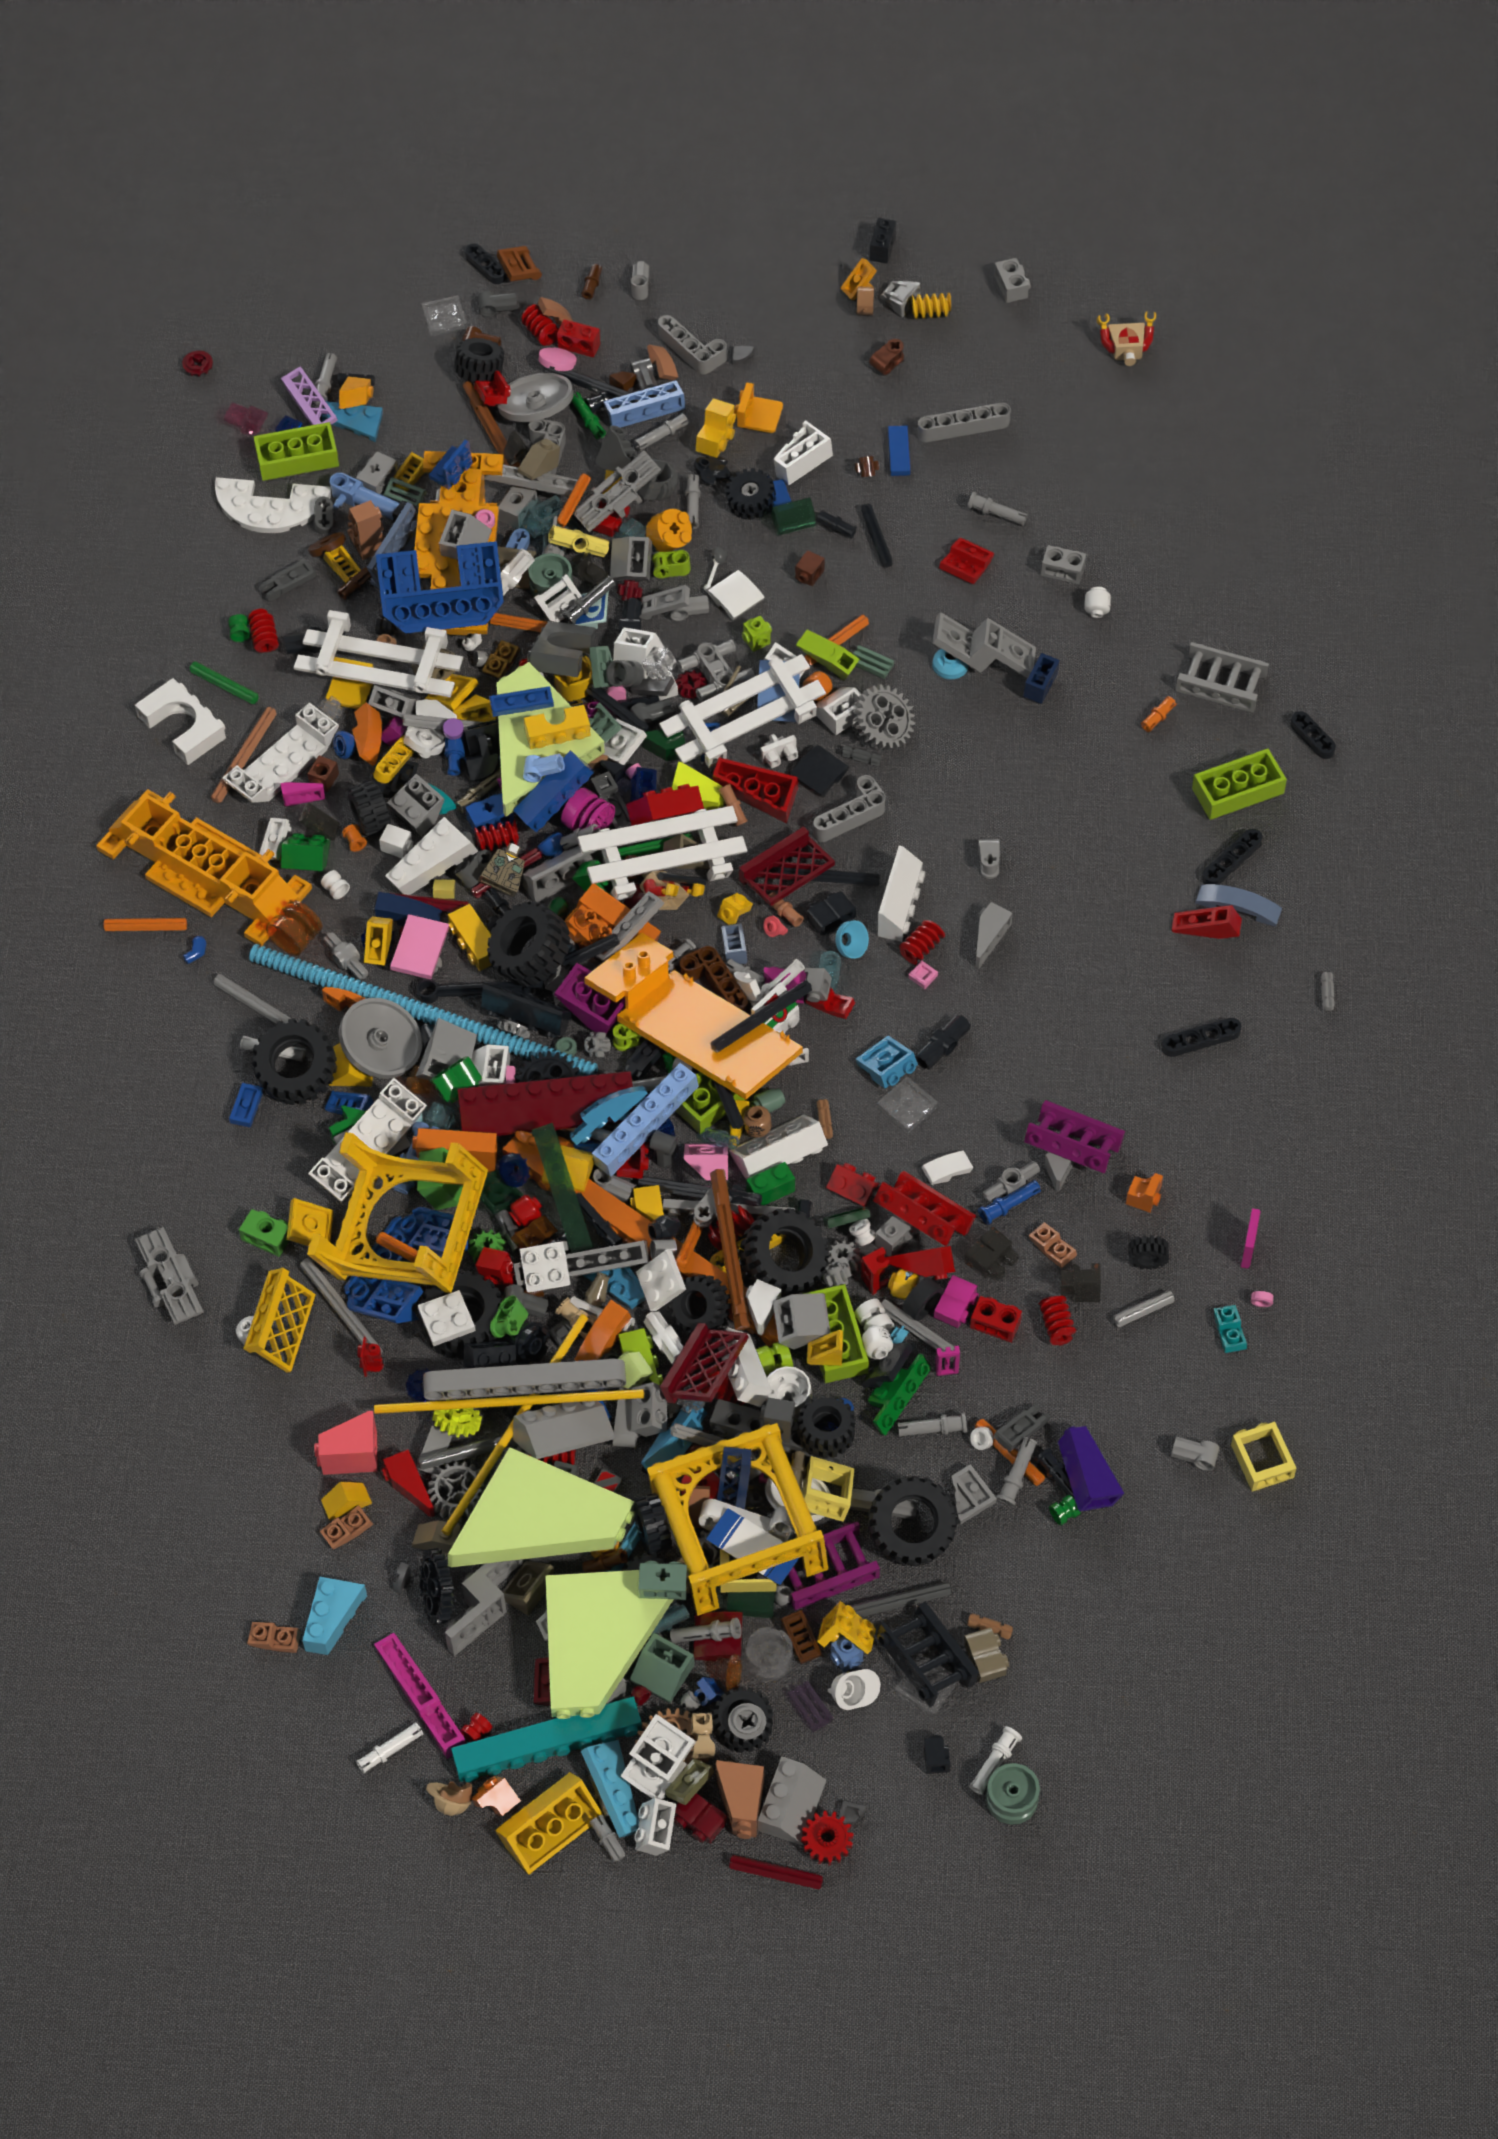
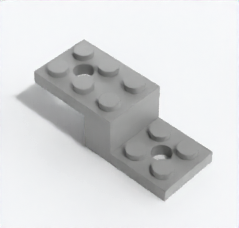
[933,612,1036,678]
[445,1559,523,1657]

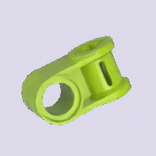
[652,550,691,578]
[613,1024,646,1051]

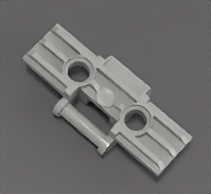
[573,451,661,532]
[135,1227,204,1325]

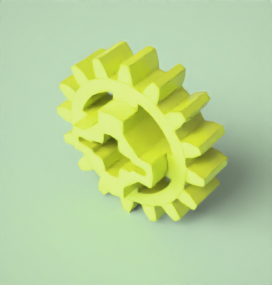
[432,1399,482,1438]

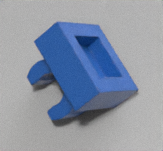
[694,1677,724,1706]

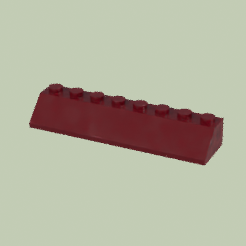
[458,1071,635,1136]

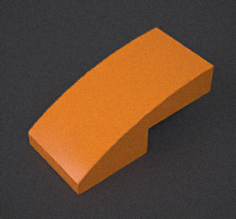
[322,987,365,1011]

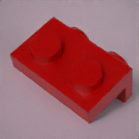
[474,371,511,406]
[616,1141,649,1179]
[826,1162,880,1207]

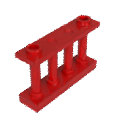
[873,1171,976,1246]

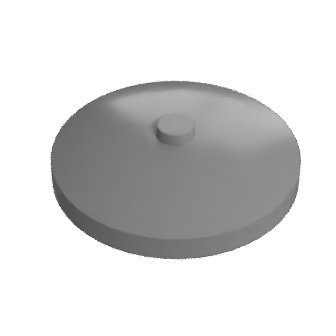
[497,373,573,422]
[339,998,422,1079]

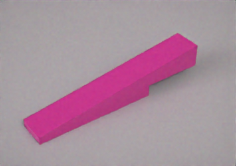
[374,1633,466,1759]

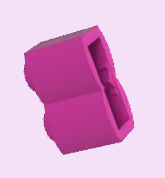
[934,1275,979,1328]

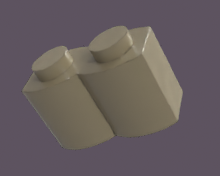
[963,1627,1009,1683]

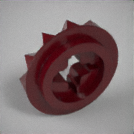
[182,351,213,377]
[675,670,707,698]

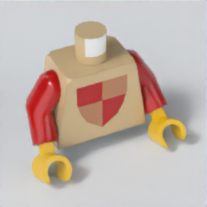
[1096,312,1156,366]
[640,871,705,910]

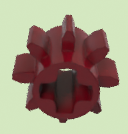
[617,580,643,601]

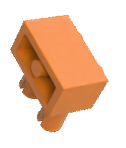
[564,904,612,949]

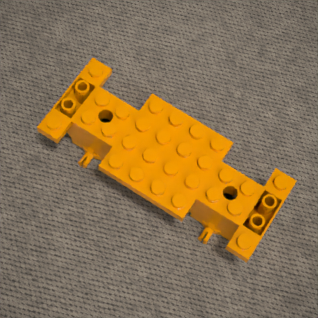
[414,451,504,635]
[96,789,312,947]

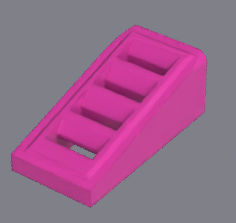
[280,782,325,806]

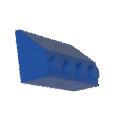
[513,750,594,832]

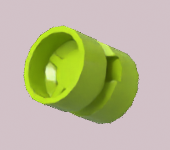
[755,1342,793,1375]

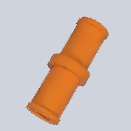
[1141,696,1177,732]

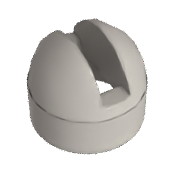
[473,650,488,667]
[774,1585,794,1606]
[681,1690,701,1712]

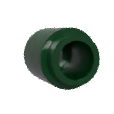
[547,897,569,920]

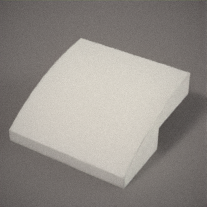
[707,570,765,620]

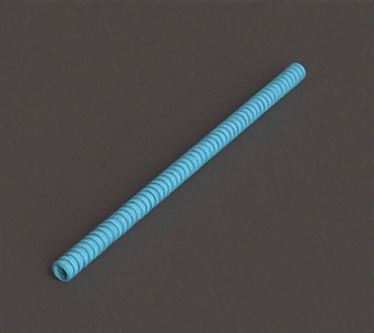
[249,944,598,1076]

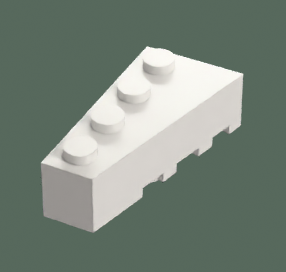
[385,817,478,895]

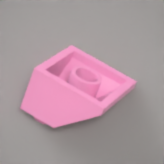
[684,1143,728,1180]

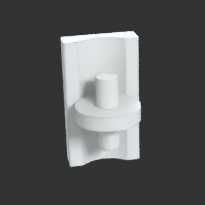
[760,734,798,768]

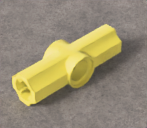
[548,525,609,557]

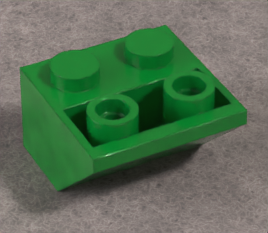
[281,833,330,871]

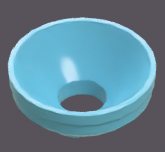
[932,649,969,680]
[835,920,869,959]

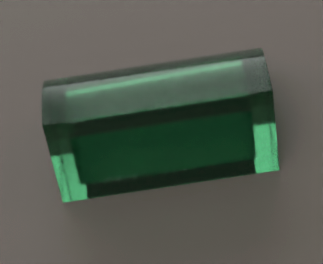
[771,497,816,536]
[727,1591,775,1619]

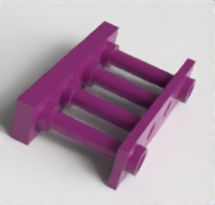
[1024,1100,1126,1174]
[788,1521,880,1611]

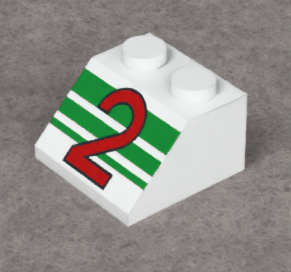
[751,982,800,1034]

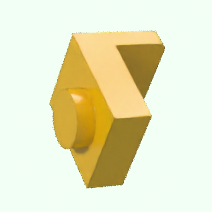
[717,893,753,925]

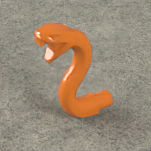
[515,1131,574,1148]

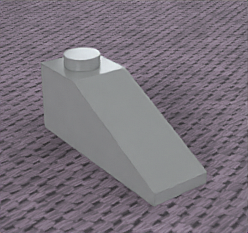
[975,902,1013,969]

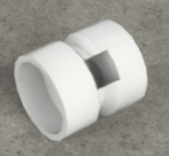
[854,1299,894,1333]

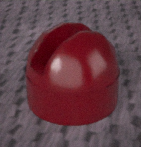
[630,1685,651,1706]

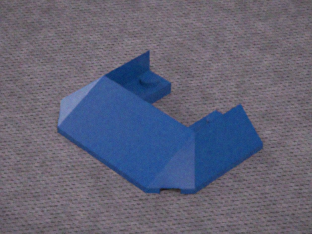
[376,541,504,633]
[344,1207,468,1323]

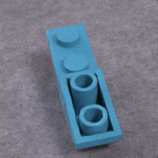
[569,1086,648,1145]
[641,1400,707,1470]

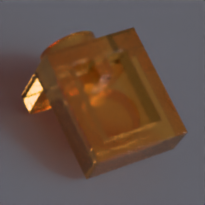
[406,1065,431,1094]

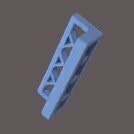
[604,380,686,428]

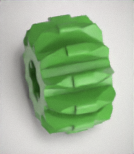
[468,1229,506,1263]

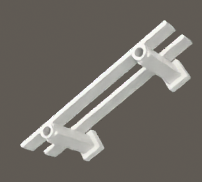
[294,610,463,697]
[659,654,826,768]
[577,806,747,900]

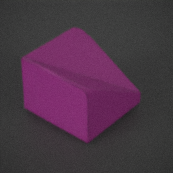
[381,716,408,746]

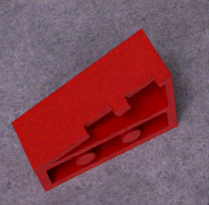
[626,784,704,826]

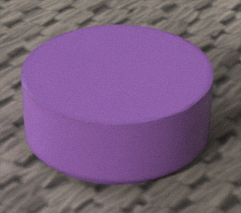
[443,718,464,740]

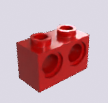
[557,319,601,358]
[970,1296,1022,1343]

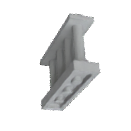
[1176,642,1269,713]

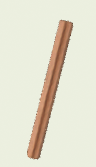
[211,707,277,803]

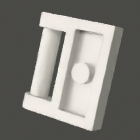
[534,574,583,622]

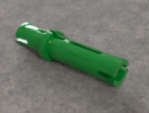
[571,392,606,440]

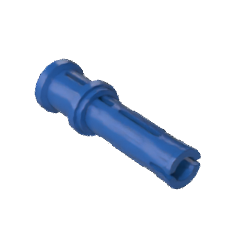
[978,1180,1041,1225]

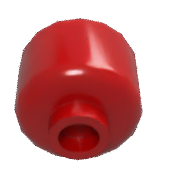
[509,1195,542,1227]

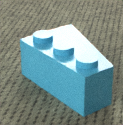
[303,1577,367,1655]

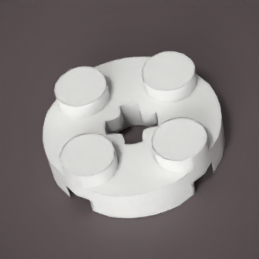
[403,726,445,758]

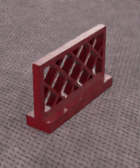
[739,826,835,907]
[660,1323,749,1404]

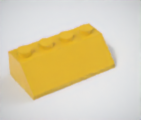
[495,1772,604,1875]

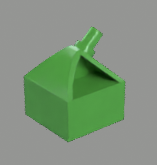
[417,1147,463,1210]

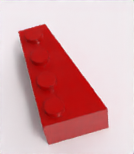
[713,757,798,824]

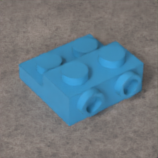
[856,1036,918,1088]

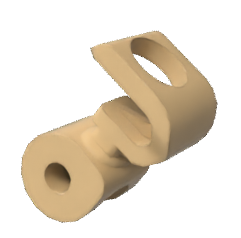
[691,1713,715,1758]

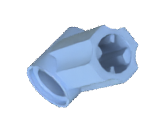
[523,753,565,783]

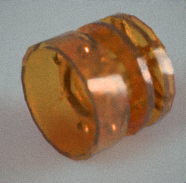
[266,899,323,956]

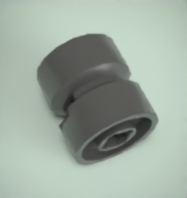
[606,660,644,687]

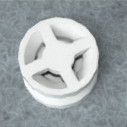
[849,1219,875,1246]

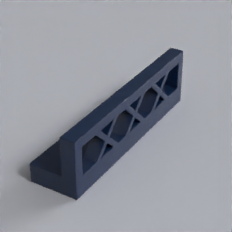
[717,1447,751,1509]

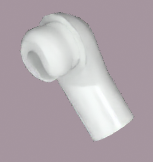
[462,634,482,651]

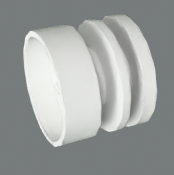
[766,1366,813,1422]

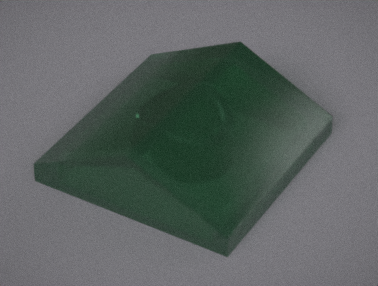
[480,1169,523,1214]

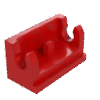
[861,1247,890,1295]

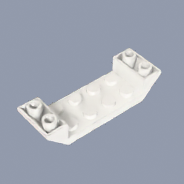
[222,702,339,802]
[308,1078,427,1202]

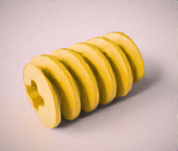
[912,292,951,319]

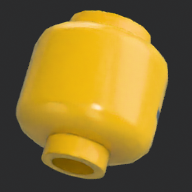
[888,1269,920,1300]

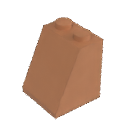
[716,1760,764,1839]

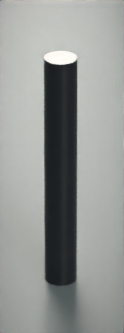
[657,872,706,885]

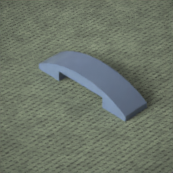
[1195,884,1282,927]

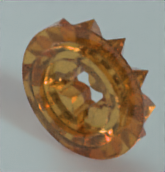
[726,1654,742,1691]

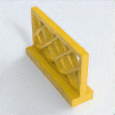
[243,1268,316,1373]

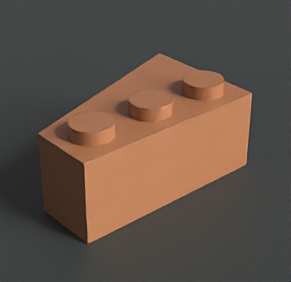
[347,500,385,560]

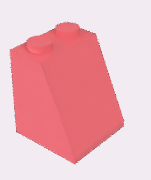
[314,1411,378,1475]

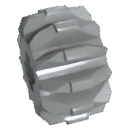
[825,1239,861,1272]

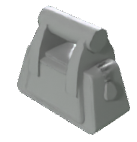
[880,281,921,317]

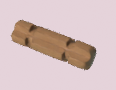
[817,1099,833,1139]
[968,1613,1013,1639]

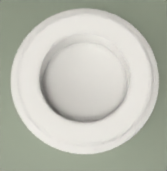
[970,1427,994,1450]

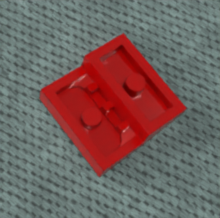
[939,537,994,584]

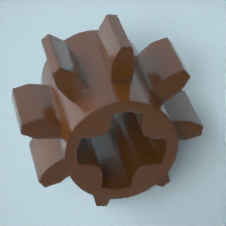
[855,456,880,477]

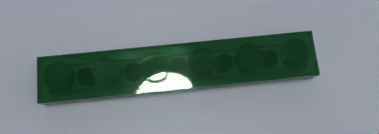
[532,1123,593,1253]

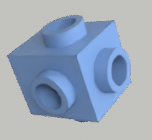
[830,1635,864,1673]

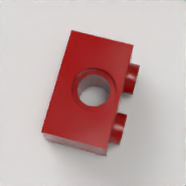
[475,1247,517,1292]

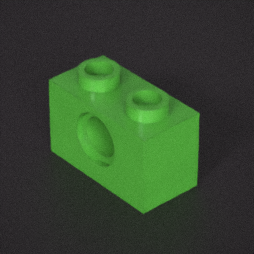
[239,1209,290,1257]

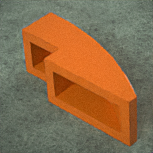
[352,703,382,766]
[574,1300,631,1361]

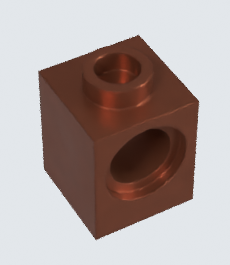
[795,550,825,587]
[308,755,339,792]

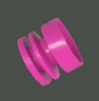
[561,788,615,831]

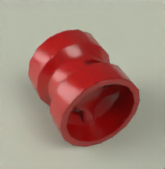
[460,1712,493,1742]

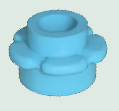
[890,1326,909,1344]

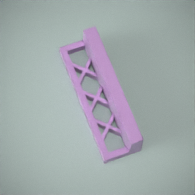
[281,366,338,425]

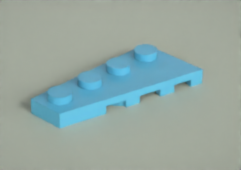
[581,1740,639,1838]

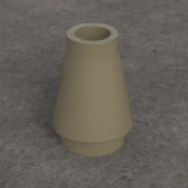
[584,1272,610,1307]

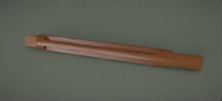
[462,381,520,468]
[710,1169,750,1330]

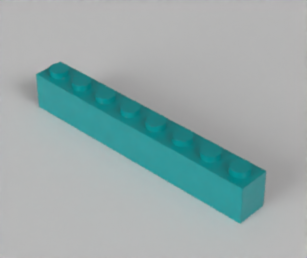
[451,1696,642,1782]

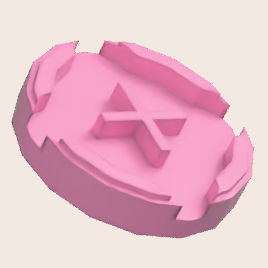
[538,348,577,371]

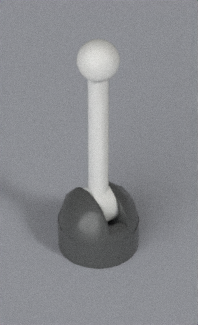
[704,548,728,592]

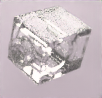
[642,647,677,680]

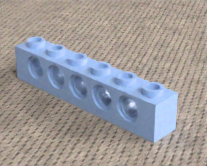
[592,1063,699,1177]

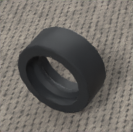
[903,1278,943,1321]

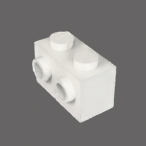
[635,1798,676,1856]

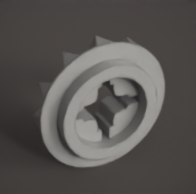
[497,1019,531,1038]
[728,1703,766,1741]

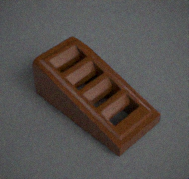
[781,1610,822,1664]

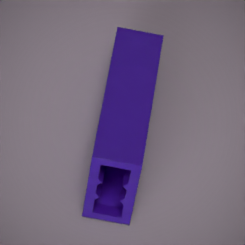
[1058,1426,1124,1511]

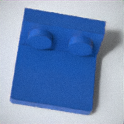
[429,439,472,490]

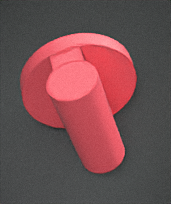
[763,915,788,937]

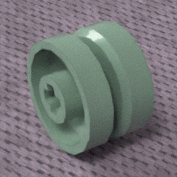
[528,553,573,604]
[986,1763,1040,1825]

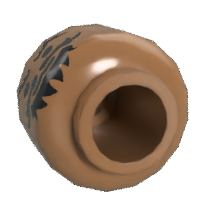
[743,1105,772,1138]

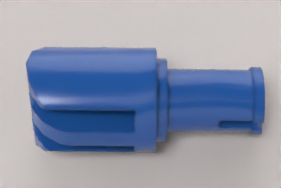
[444,733,465,776]

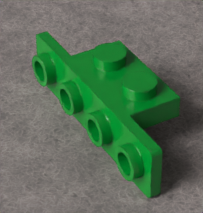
[868,1354,931,1436]

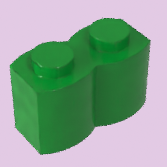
[430,1056,482,1103]

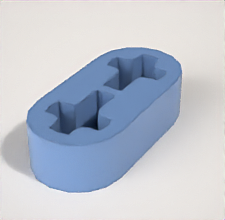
[506,528,530,550]

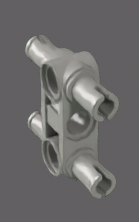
[677,640,755,701]

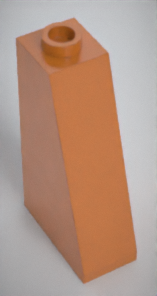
[412,1128,497,1173]

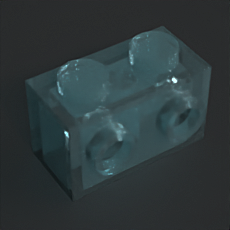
[521,495,565,538]

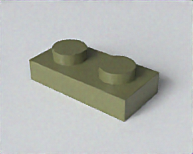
[665,1758,714,1805]

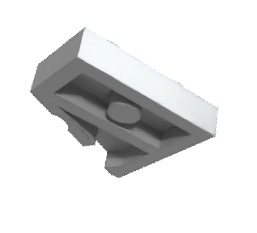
[951,1464,997,1525]

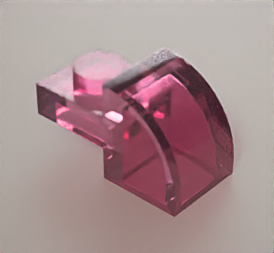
[224,402,268,435]

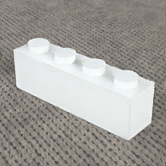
[717,1327,772,1407]

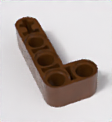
[680,946,748,1014]

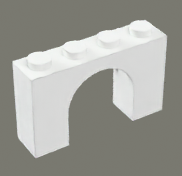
[135,678,226,765]

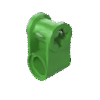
[490,1295,528,1338]

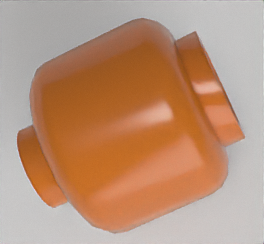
[802,671,832,701]

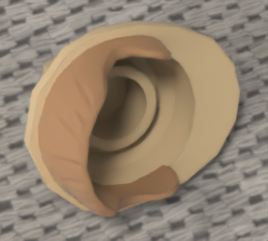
[426,1781,472,1816]

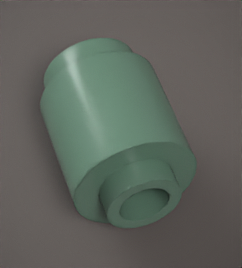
[752,1088,785,1113]

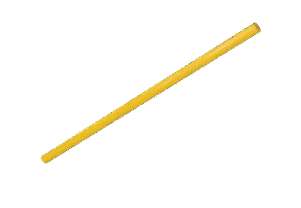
[441,1314,588,1536]
[374,1389,644,1414]

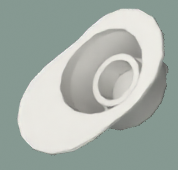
[827,1669,881,1710]

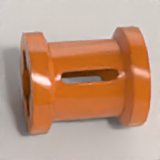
[342,824,367,852]

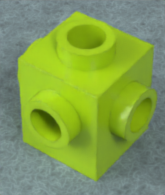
[742,615,772,652]

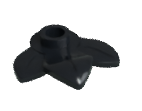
[694,456,731,486]

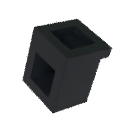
[924,1735,951,1774]

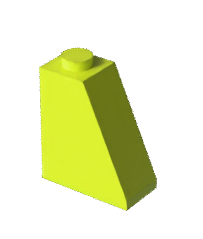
[672,762,725,811]

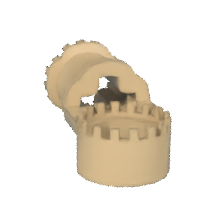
[555,1297,595,1338]

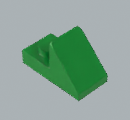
[329,1105,366,1145]

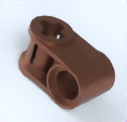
[869,339,904,375]

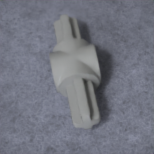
[324,933,368,980]
[983,1161,1040,1202]

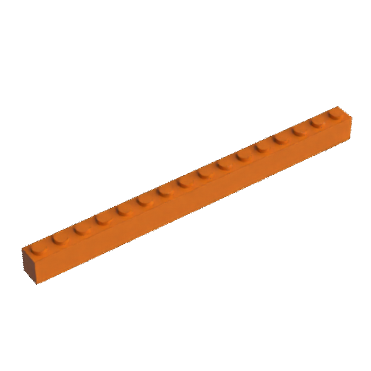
[503,1136,779,1346]

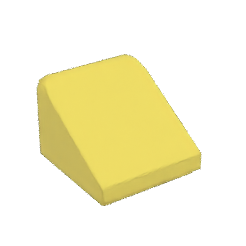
[433,879,456,899]

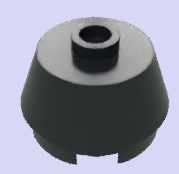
[505,1321,550,1364]

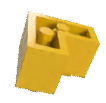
[696,398,736,458]

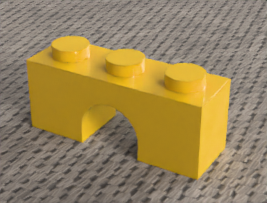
[524,705,591,749]

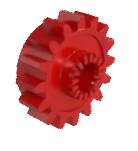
[801,1811,854,1865]

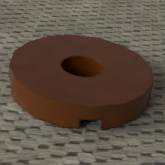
[308,532,346,557]

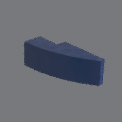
[375,892,442,926]

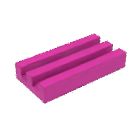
[935,1346,960,1376]

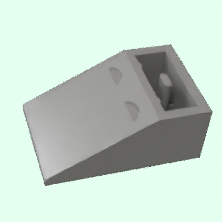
[416,1018,477,1084]

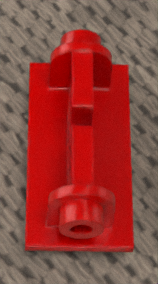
[357,1337,384,1377]

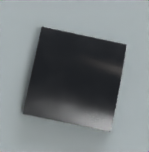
[791,745,850,797]
[372,756,419,798]
[861,1343,913,1388]

